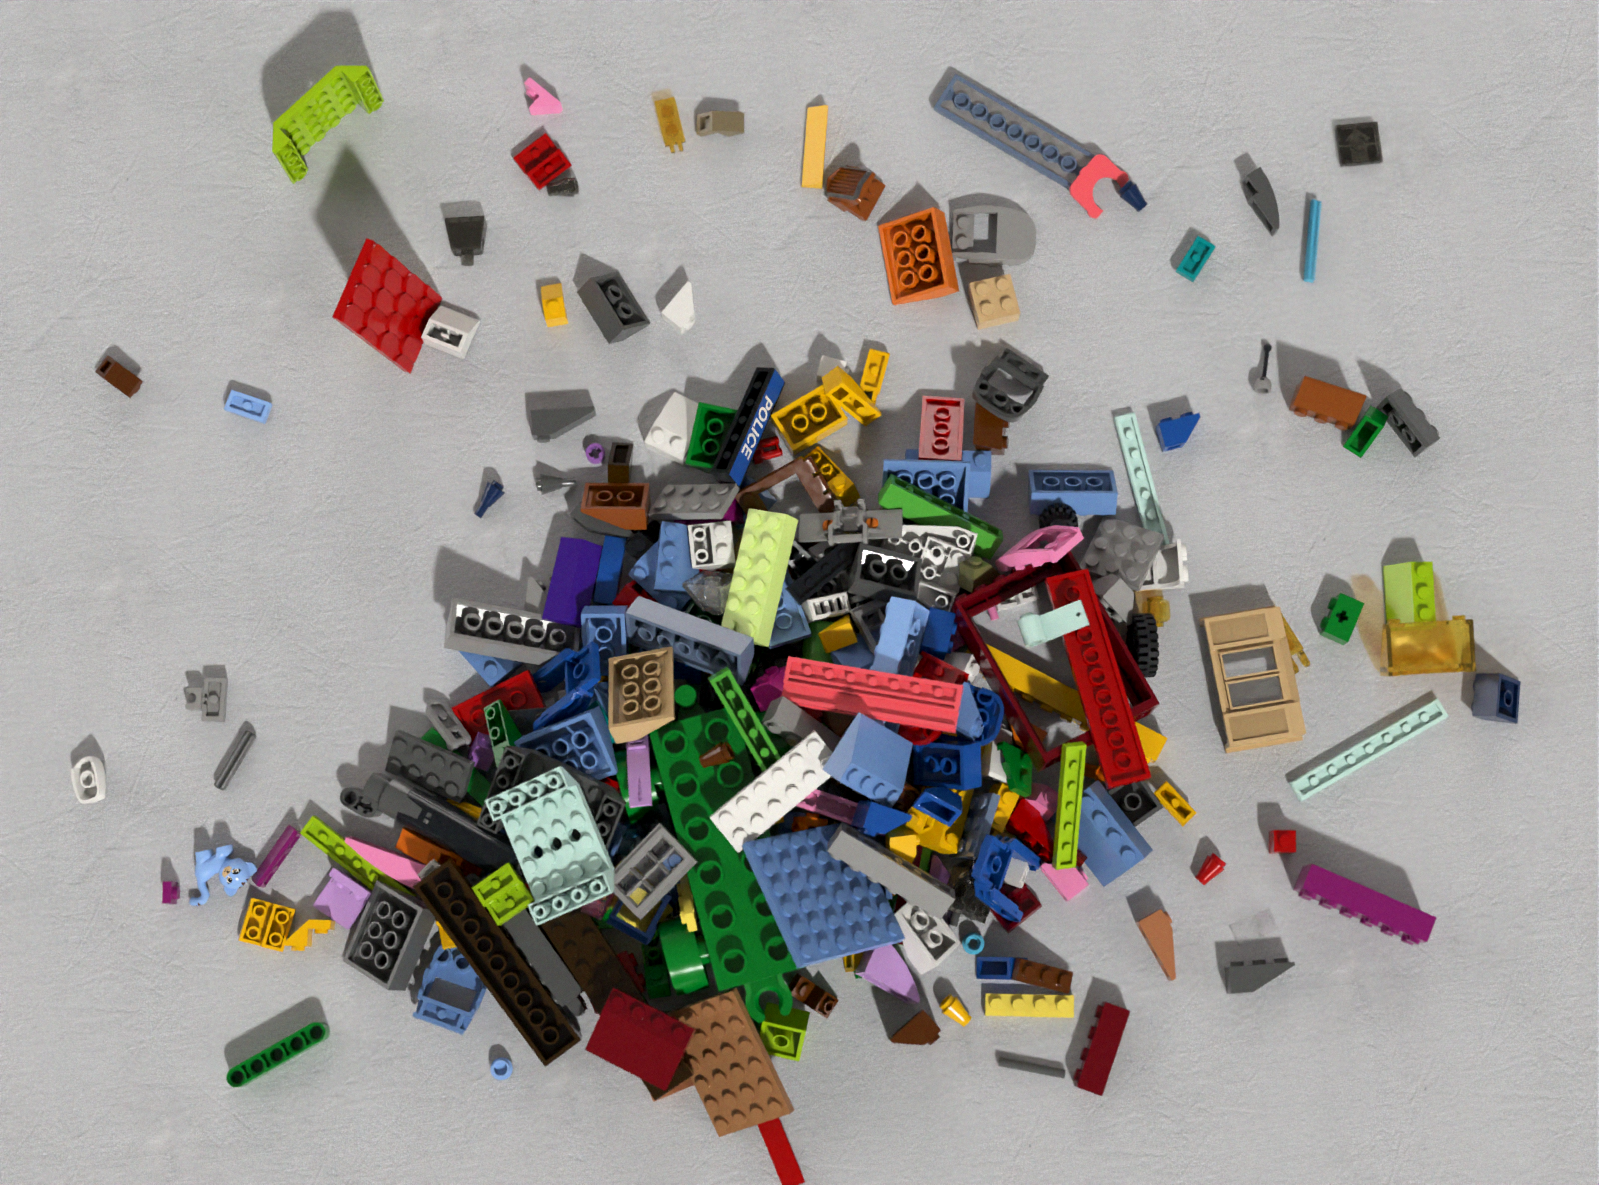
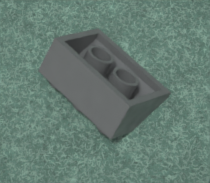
[577,272,651,344]
[1376,388,1441,457]
[847,543,922,602]

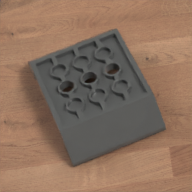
[476,746,626,850]

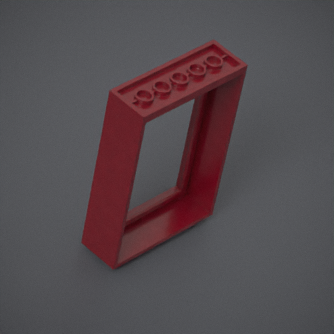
[950,550,1160,772]

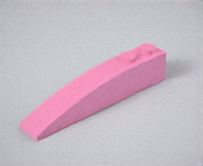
[344,836,426,889]

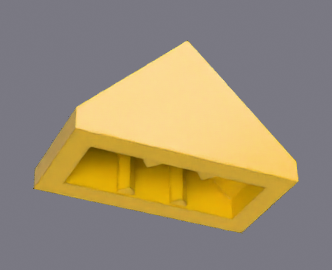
[818,614,858,653]

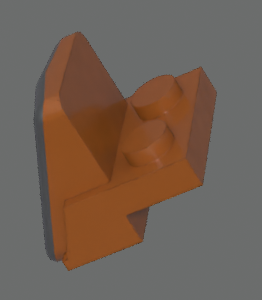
[826,165,886,222]

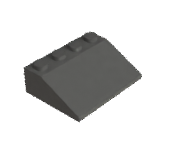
[343,881,436,991]

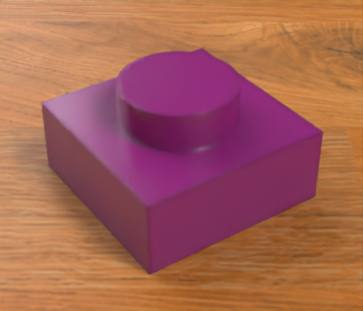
[162,881,180,904]

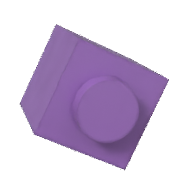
[467,732,494,771]

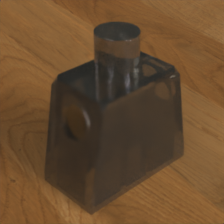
[445,216,487,266]

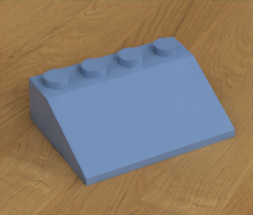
[882,459,971,512]
[514,706,618,780]
[822,712,913,808]
[1050,780,1153,887]

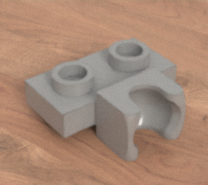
[185,677,228,722]

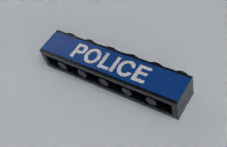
[711,367,785,488]

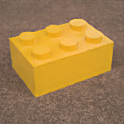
[771,385,848,456]

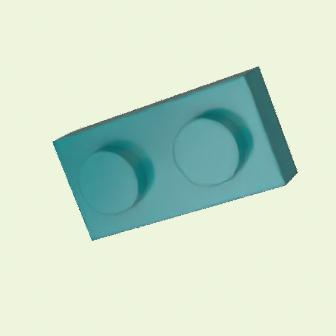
[1176,236,1216,282]

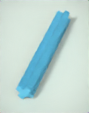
[1303,199,1322,283]

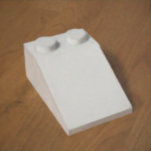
[644,392,698,466]
[894,902,961,975]

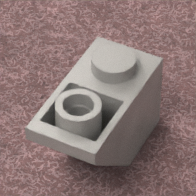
[524,576,547,614]

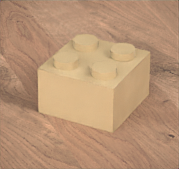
[967,274,1020,330]

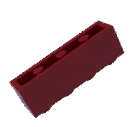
[1072,1002,1130,1096]

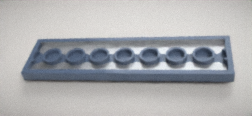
[933,74,1095,190]

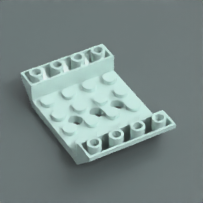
[485,766,614,926]

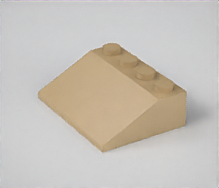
[608,646,675,744]

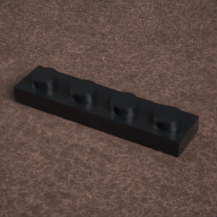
[785,542,860,605]

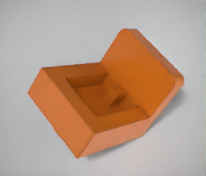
[791,813,828,832]

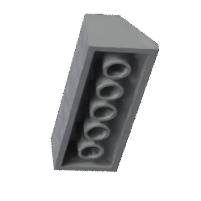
[444,598,580,666]

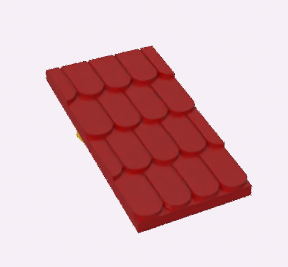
[332,238,442,373]

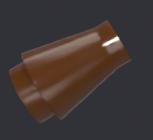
[699,742,734,768]

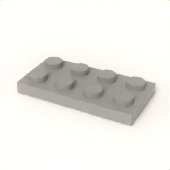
[648,483,740,520]

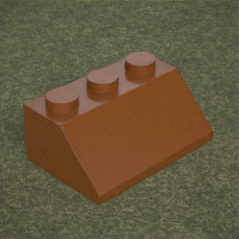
[1289,376,1367,430]

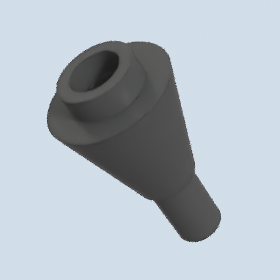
[536,474,576,495]

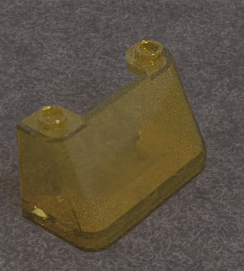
[1380,615,1476,677]

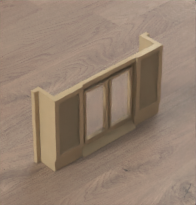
[1199,606,1306,753]

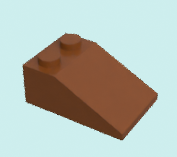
[580,483,651,530]

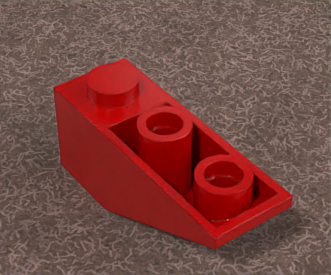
[1005,798,1054,864]

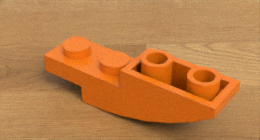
[395,827,482,876]

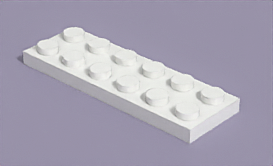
[709,731,832,853]

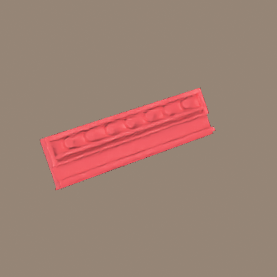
[780,656,964,733]

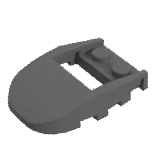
[972,348,1049,423]

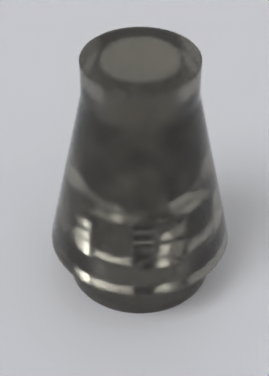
[547,176,579,197]

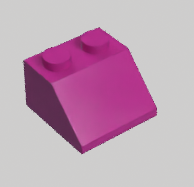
[751,666,786,712]

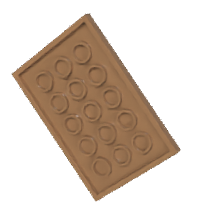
[667,988,794,1137]

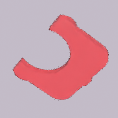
[1069,154,1129,219]

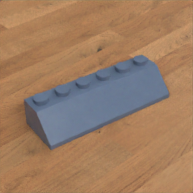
[625,596,754,686]

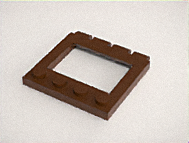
[735,456,837,549]

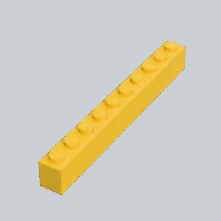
[966,643,1168,764]

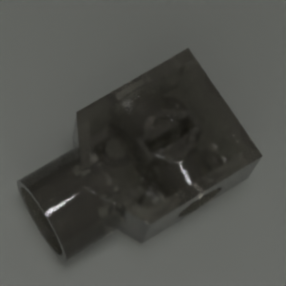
[947,860,990,924]

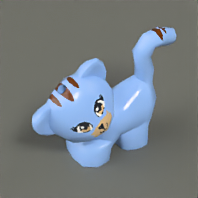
[189,844,257,906]

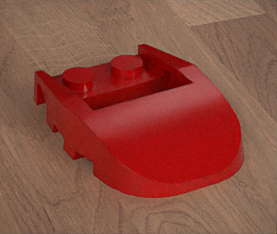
[898,651,969,745]

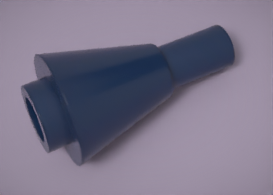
[474,480,505,518]

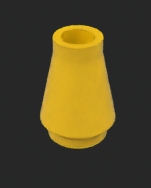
[939,994,972,1027]

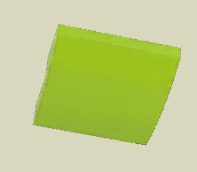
[472,863,535,926]

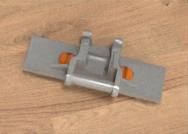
[799,499,903,546]

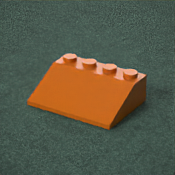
[878,207,959,305]

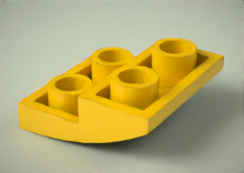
[238,897,296,952]

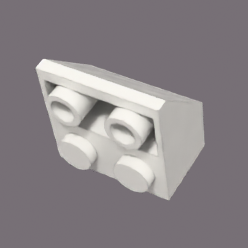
[421,306,480,359]
[688,521,736,570]

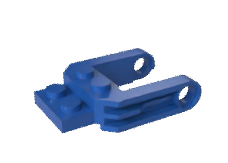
[532,641,601,731]
[971,834,1042,922]

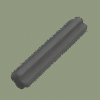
[214,730,256,791]

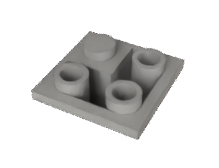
[1092,573,1134,625]

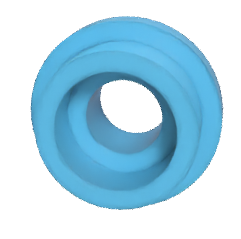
[962,932,984,955]

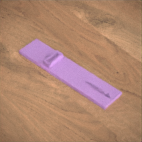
[626,734,652,808]

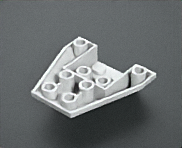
[881,525,978,612]

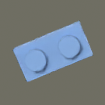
[224,390,273,424]

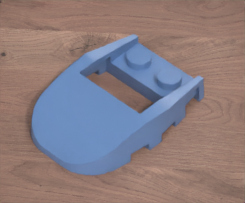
[413,944,487,1036]

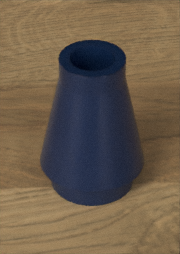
[1118,181,1148,212]

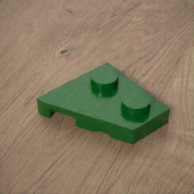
[997,741,1032,797]

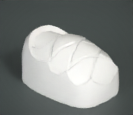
[71,756,107,804]

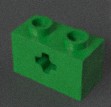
[1319,593,1364,645]

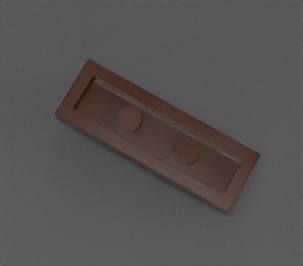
[1011,958,1073,994]

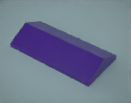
[542,537,603,629]

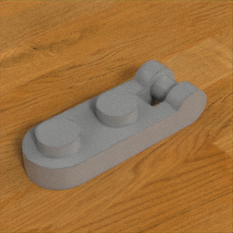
[426,698,472,752]

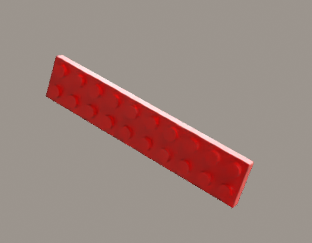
[1045,568,1151,789]

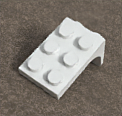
[1131,539,1189,592]

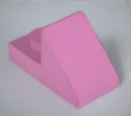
[524,77,563,115]

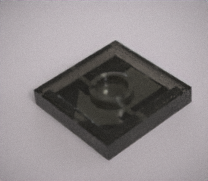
[1335,122,1383,167]

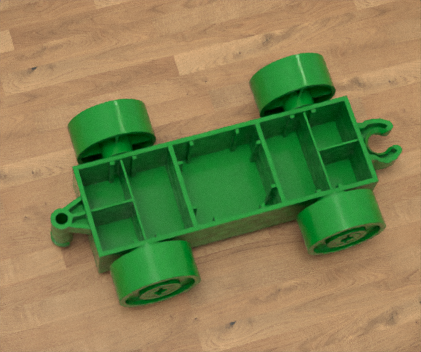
[614,685,806,1023]

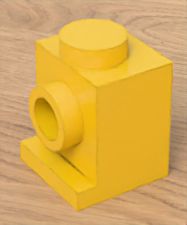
[905,806,936,834]

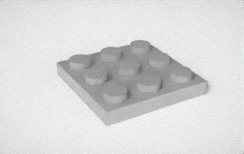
[1079,516,1164,592]

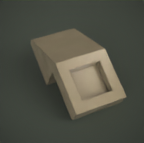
[697,111,744,137]

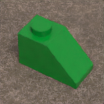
[1343,405,1389,458]

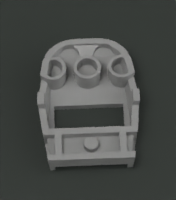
[952,205,1036,267]

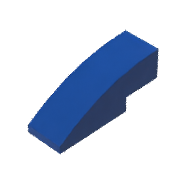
[594,535,627,605]

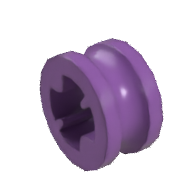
[586,443,605,464]

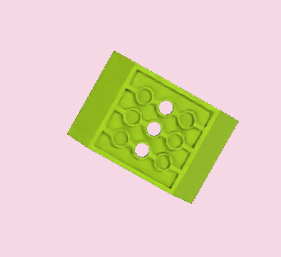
[272,65,384,184]

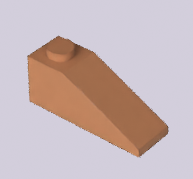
[1135,909,1176,981]

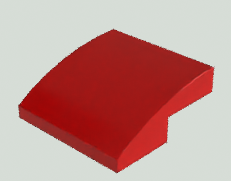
[513,133,572,190]

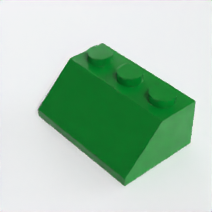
[685,402,738,474]

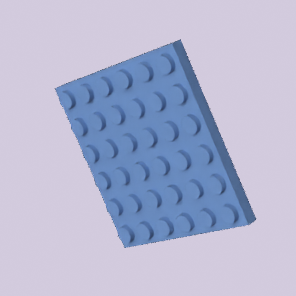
[742,822,905,968]

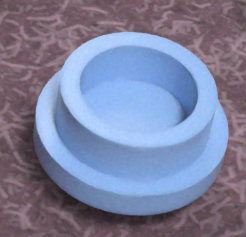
[490,1057,513,1080]

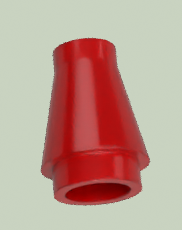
[1195,853,1226,886]

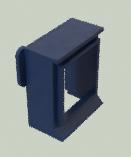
[605,874,672,945]

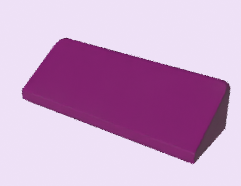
[251,825,301,888]

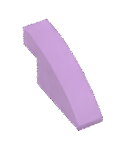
[855,945,920,1004]

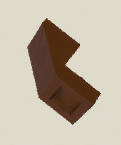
[95,355,143,398]
[788,973,839,1018]

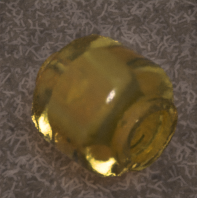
[1142,596,1171,627]

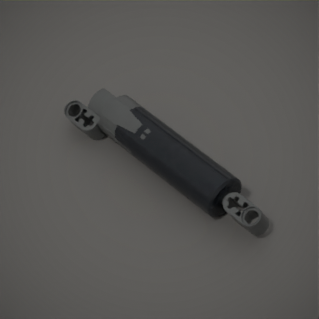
[340,773,528,884]

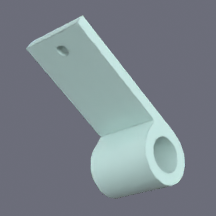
[1017,600,1090,647]

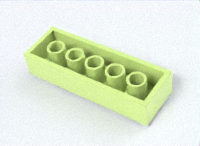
[721,508,798,647]

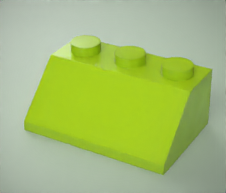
[1383,562,1436,630]

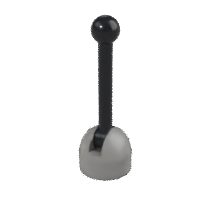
[1254,344,1272,394]

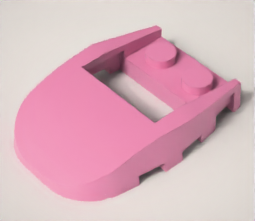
[995,525,1084,571]

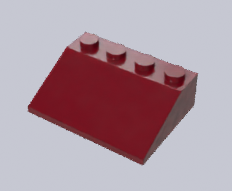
[585,988,697,1091]

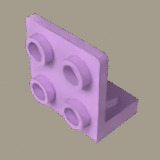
[313,868,372,929]

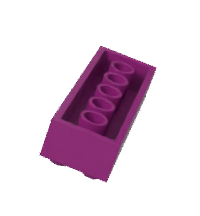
[1293,864,1437,945]

